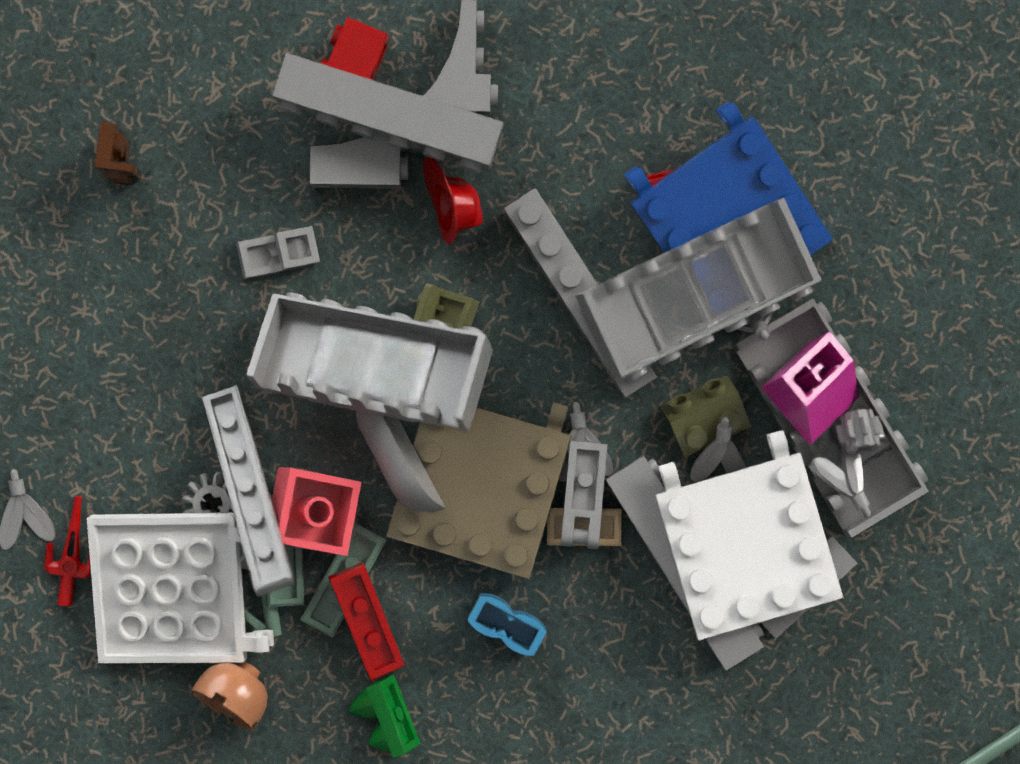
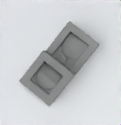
[236,226,320,280]

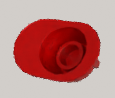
[423,157,483,244]

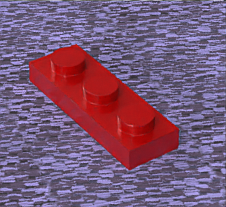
[328,562,405,680]

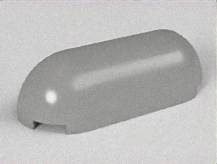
[356,382,446,513]

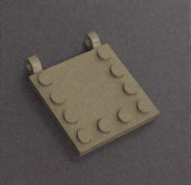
[386,402,572,579]

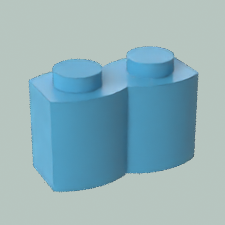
[468,593,547,656]

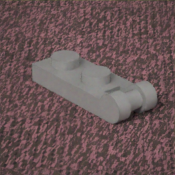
[561,441,608,549]

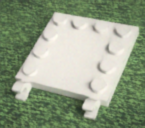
[655,430,843,640]
[87,513,274,663]

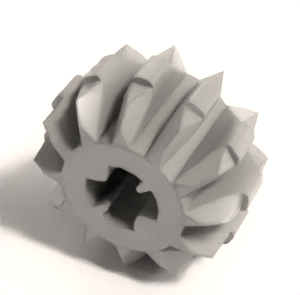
[182,472,233,514]

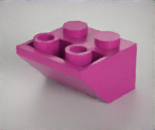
[761,331,859,445]

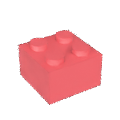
[272,467,362,556]

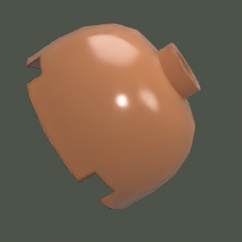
[191,662,268,732]

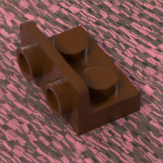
[94,122,142,185]

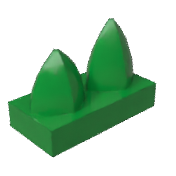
[349,674,421,758]

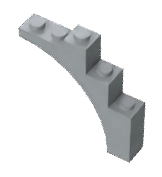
[310,0,498,189]

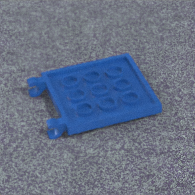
[624,101,833,316]

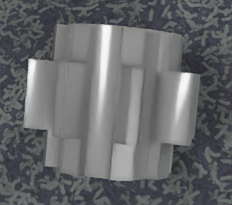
[835,409,884,455]

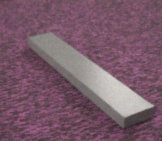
[202,385,295,596]

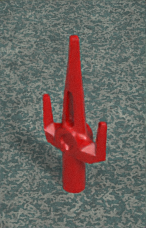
[44,496,91,606]

